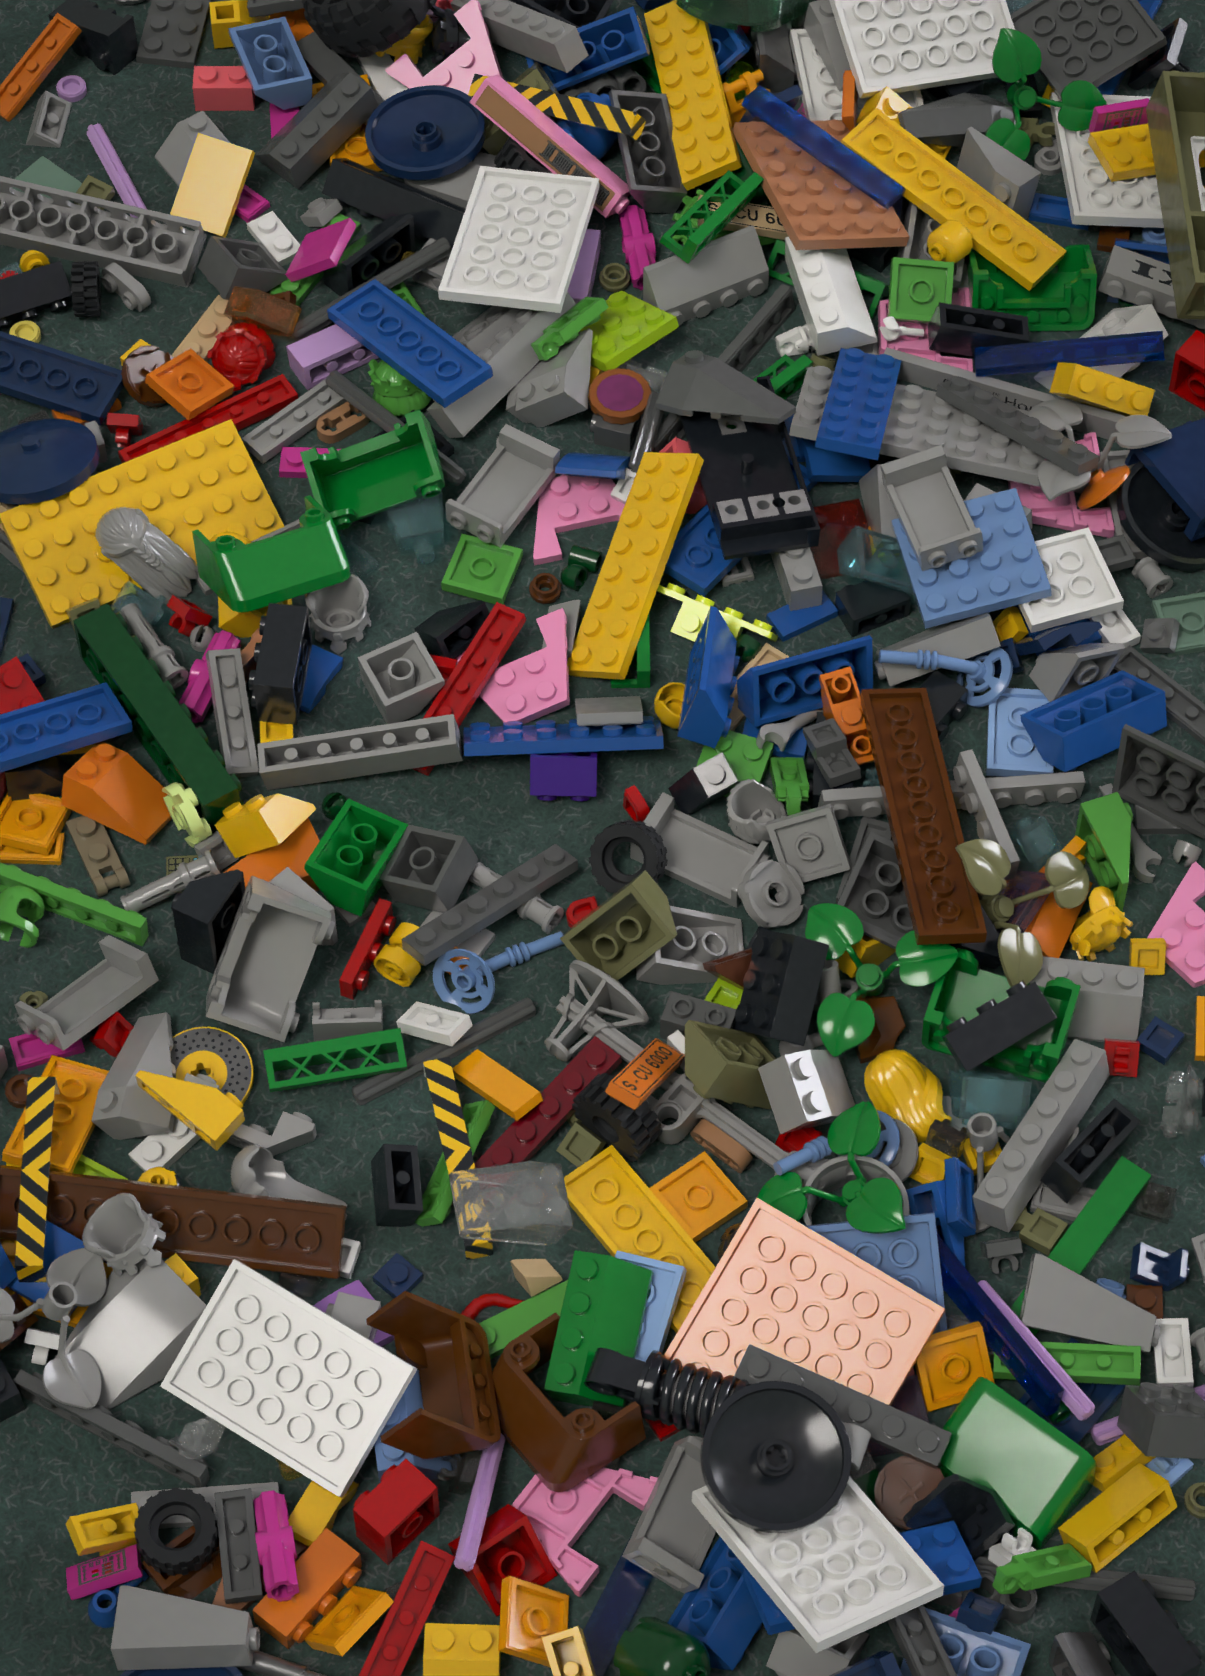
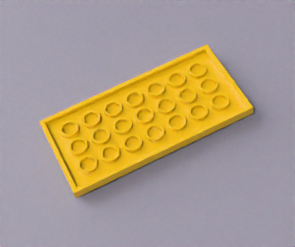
[0,419,285,629]

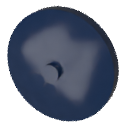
[365,85,486,180]
[0,419,100,505]

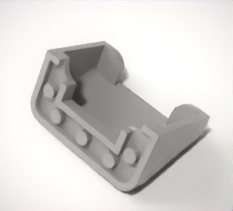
[206,876,335,1042]

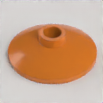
[1077,465,1130,510]

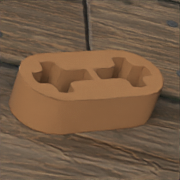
[316,401,370,444]
[690,1119,753,1173]

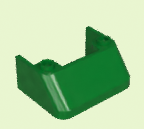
[192,495,351,612]

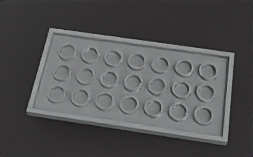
[789,366,1045,487]

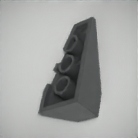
[898,93,1016,147]
[656,350,796,425]

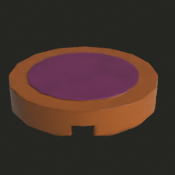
[589,368,651,424]

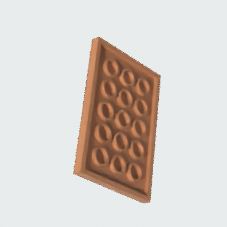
[733,119,909,250]

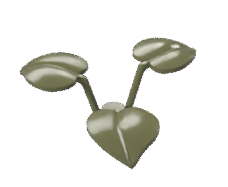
[955,839,1090,987]

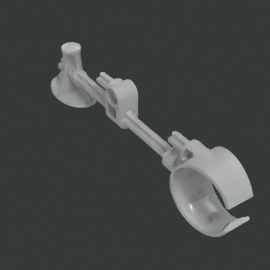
[544,960,909,1226]

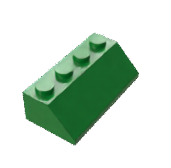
[544,1250,653,1411]

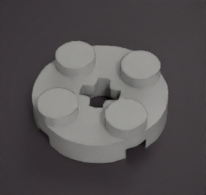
[737,860,804,929]

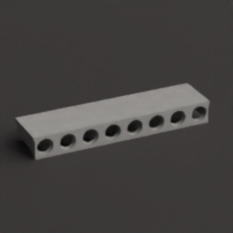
[0,176,207,288]

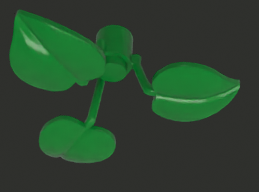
[985,28,1108,161]
[805,903,959,1057]
[757,1101,906,1234]

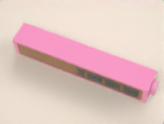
[470,74,630,218]

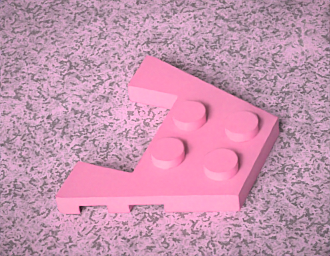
[385,0,503,95]
[878,287,973,372]
[1007,432,1115,538]
[533,475,625,566]
[455,608,570,724]
[1147,861,1205,988]
[512,1467,658,1597]

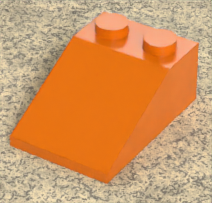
[61,741,172,845]

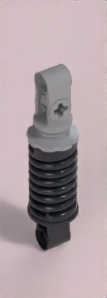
[584,1348,871,1471]

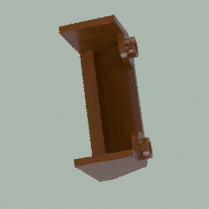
[366,1291,501,1459]
[492,1312,646,1492]

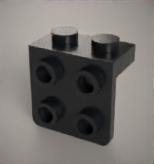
[903,1474,1015,1561]

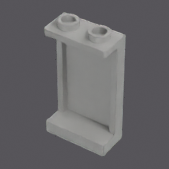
[445,424,560,548]
[881,445,984,571]
[630,793,771,908]
[14,935,159,1051]
[622,1436,716,1594]

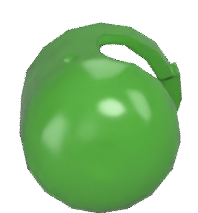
[0,885,45,948]

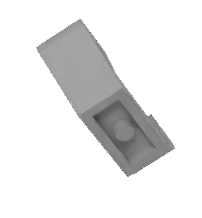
[184,1073,317,1156]

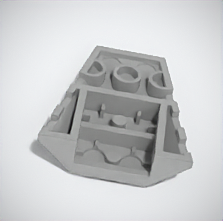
[54,1259,207,1410]

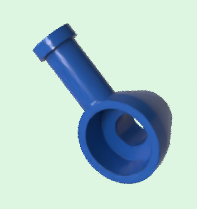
[88,1569,148,1628]

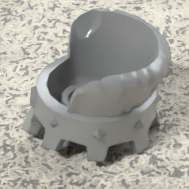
[304,574,371,655]
[82,1193,166,1276]

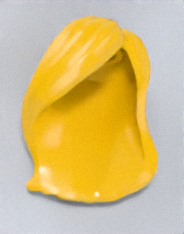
[864,1049,952,1144]

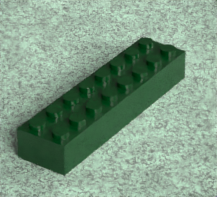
[73,603,244,833]

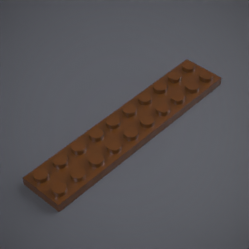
[860,688,987,945]
[0,1165,346,1279]

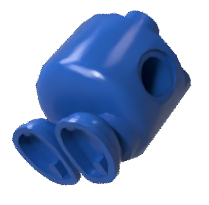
[556,92,618,160]

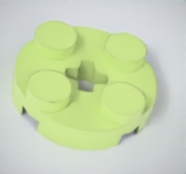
[162,782,212,848]

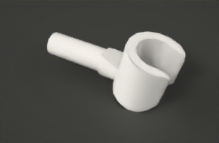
[879,316,924,341]

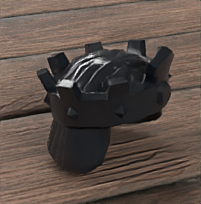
[430,5,471,63]

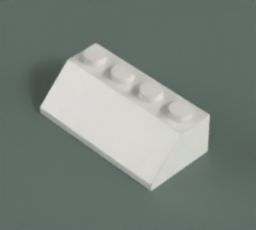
[785,237,877,356]
[1033,304,1169,402]

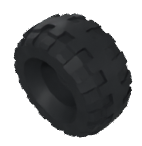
[302,0,435,58]

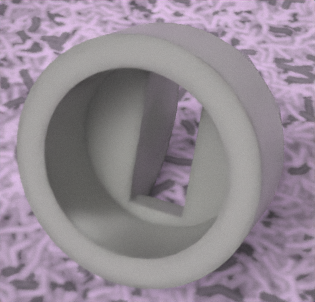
[190,625,215,652]
[1172,839,1202,867]

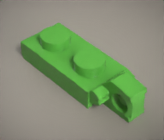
[531,297,609,360]
[769,757,809,815]
[992,1543,1092,1594]

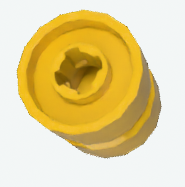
[374,922,423,987]

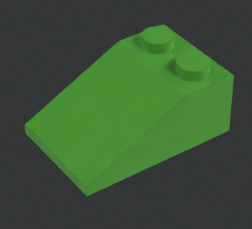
[1075,792,1133,912]

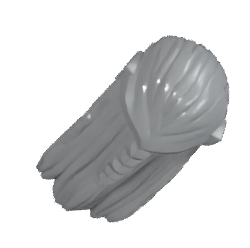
[95,507,198,604]
[231,1144,347,1220]

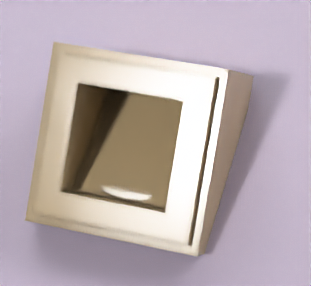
[510,1259,562,1297]

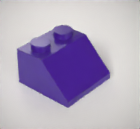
[530,751,598,801]

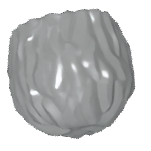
[726,779,786,844]

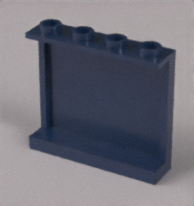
[1125,418,1205,541]

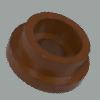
[529,573,561,604]

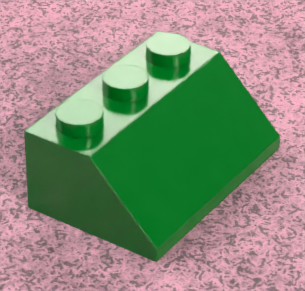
[304,798,408,917]

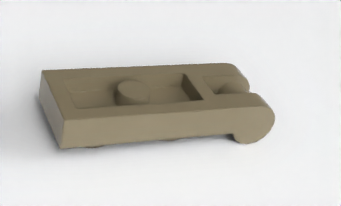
[66,815,130,897]

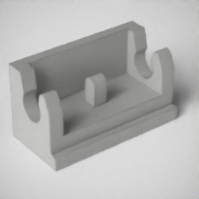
[312,1000,383,1041]

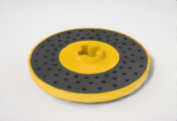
[170,1027,254,1104]

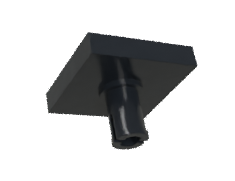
[1128,17,1190,90]

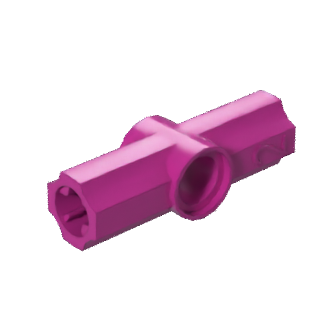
[619,205,656,290]
[179,630,241,723]
[253,1490,299,1602]

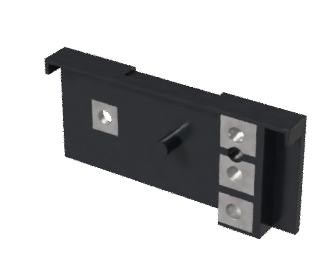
[679,376,820,560]

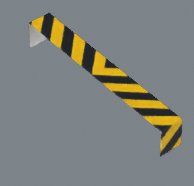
[468,74,646,143]
[423,1057,493,1260]
[15,1077,60,1283]

